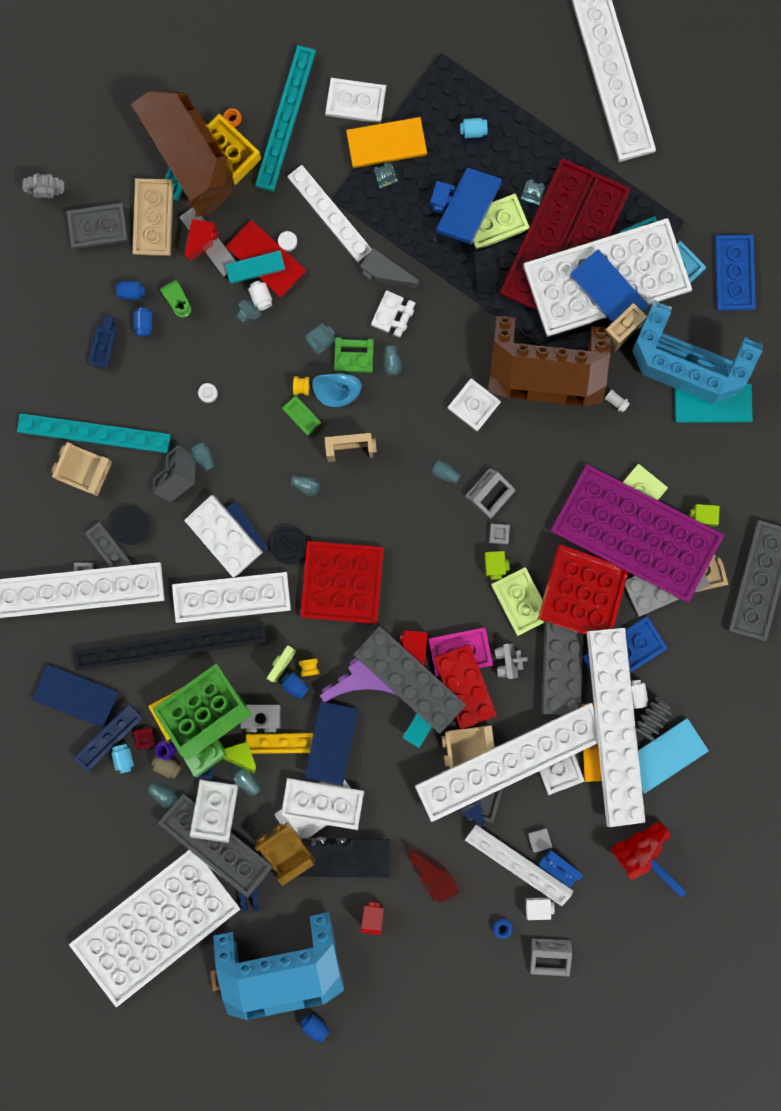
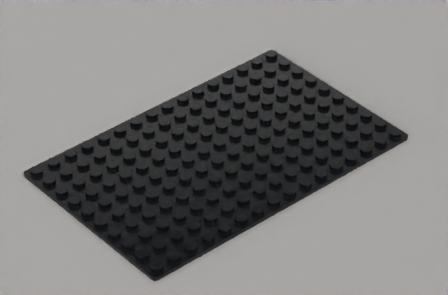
[333,53,684,351]

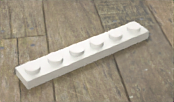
[287,165,372,264]
[465,825,573,906]

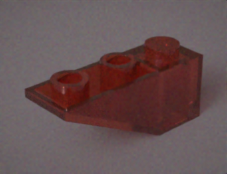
[409,849,460,904]

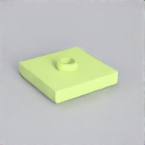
[623,464,668,500]
[267,645,296,683]

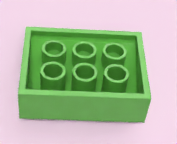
[153,663,252,760]

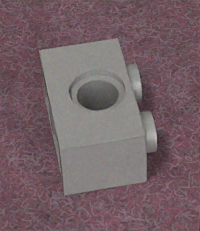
[241,705,281,732]

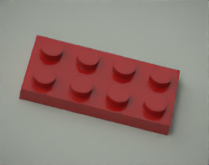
[434,643,497,729]

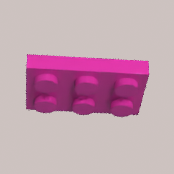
[429,628,493,677]

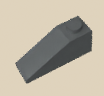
[360,248,419,288]

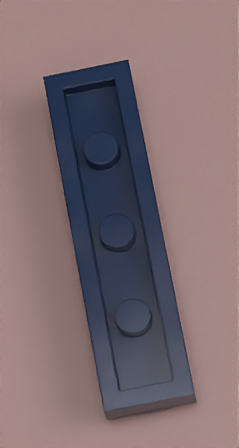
[73,703,143,772]

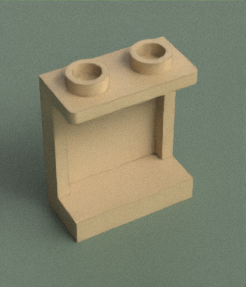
[605,303,647,353]
[325,433,377,462]
[51,442,112,496]
[441,726,494,769]

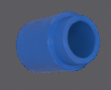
[116,281,145,300]
[133,308,153,336]
[280,672,310,699]
[300,1014,330,1043]

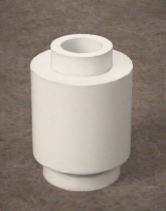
[248,281,272,311]
[631,680,648,709]

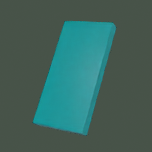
[675,384,753,423]

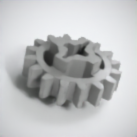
[22,174,64,198]

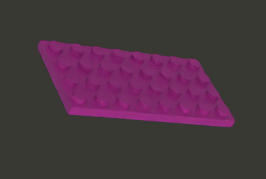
[551,465,724,603]

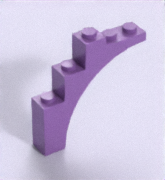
[320,658,396,702]

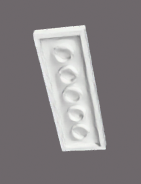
[172,572,291,623]

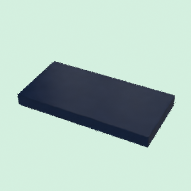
[32,664,119,728]
[304,701,358,786]

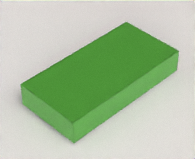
[282,395,322,436]

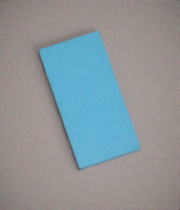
[638,718,709,794]

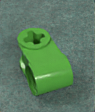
[160,280,191,318]

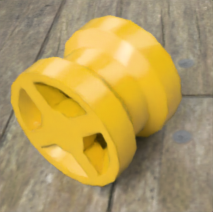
[293,376,310,396]
[299,659,320,677]

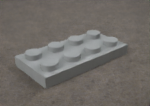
[625,573,710,617]

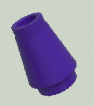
[155,740,177,760]

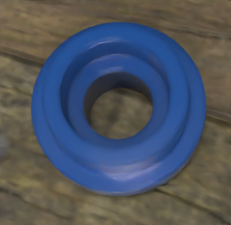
[493,919,513,939]

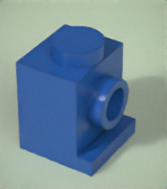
[430,181,455,213]

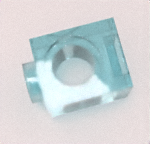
[305,323,335,355]

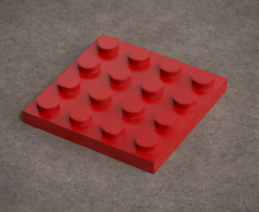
[300,541,384,624]
[538,545,628,636]

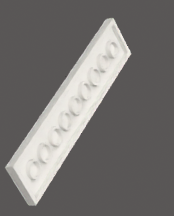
[571,0,656,162]
[0,562,165,618]
[587,628,645,827]
[415,703,598,822]

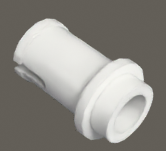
[605,390,630,412]

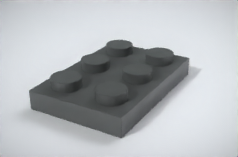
[66,203,128,249]

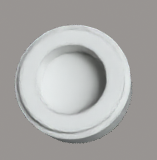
[278,231,297,251]
[198,383,218,403]

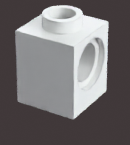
[525,897,554,920]

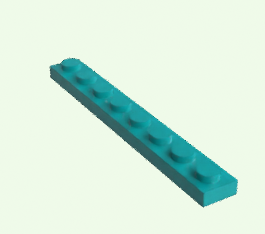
[255,45,316,192]
[17,413,171,454]

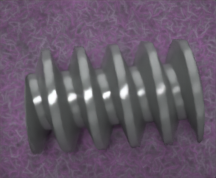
[634,696,673,740]

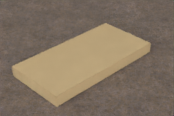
[133,178,174,256]

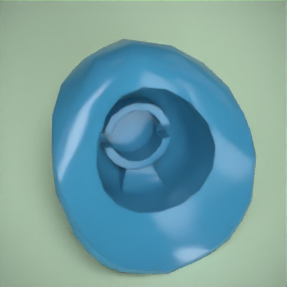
[312,373,362,407]

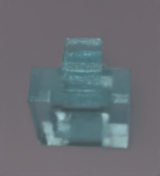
[374,163,397,188]
[521,180,545,205]
[237,300,261,321]

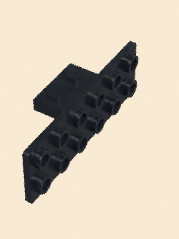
[273,837,390,878]

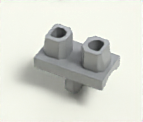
[495,644,528,679]

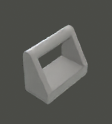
[465,468,516,519]
[530,938,572,977]

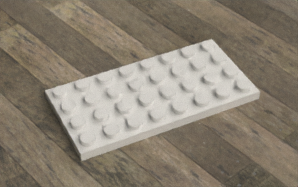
[523,218,692,337]
[69,850,241,1007]

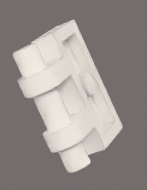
[371,290,416,338]

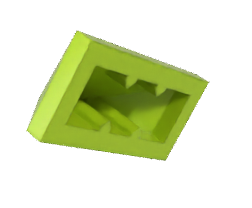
[223,742,256,774]

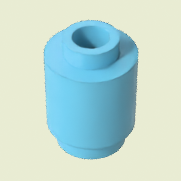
[460,118,487,138]
[111,744,134,774]

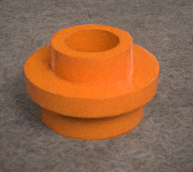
[223,108,242,127]

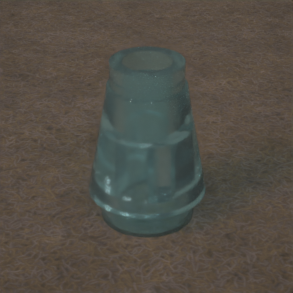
[384,346,403,375]
[190,442,215,471]
[431,460,461,484]
[290,475,320,497]
[232,768,261,797]
[148,783,178,809]

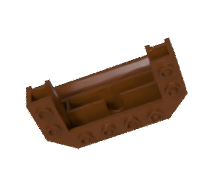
[131,89,233,217]
[488,316,611,406]

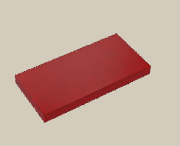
[225,220,306,299]

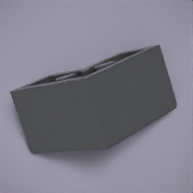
[152,445,196,502]

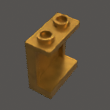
[255,821,315,886]

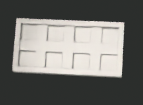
[184,495,263,578]

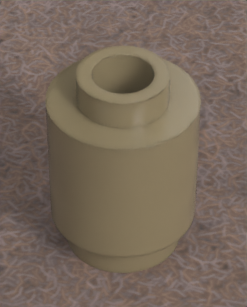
[151,755,182,779]

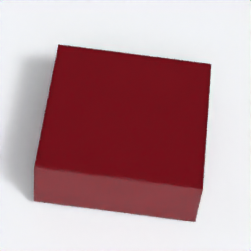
[133,727,157,750]

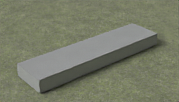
[180,208,236,278]

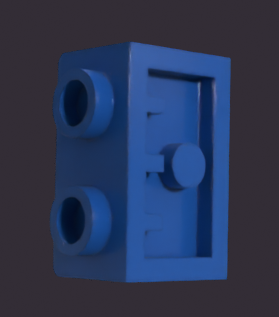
[539,849,583,888]

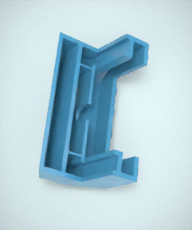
[632,300,763,404]
[214,912,344,1020]

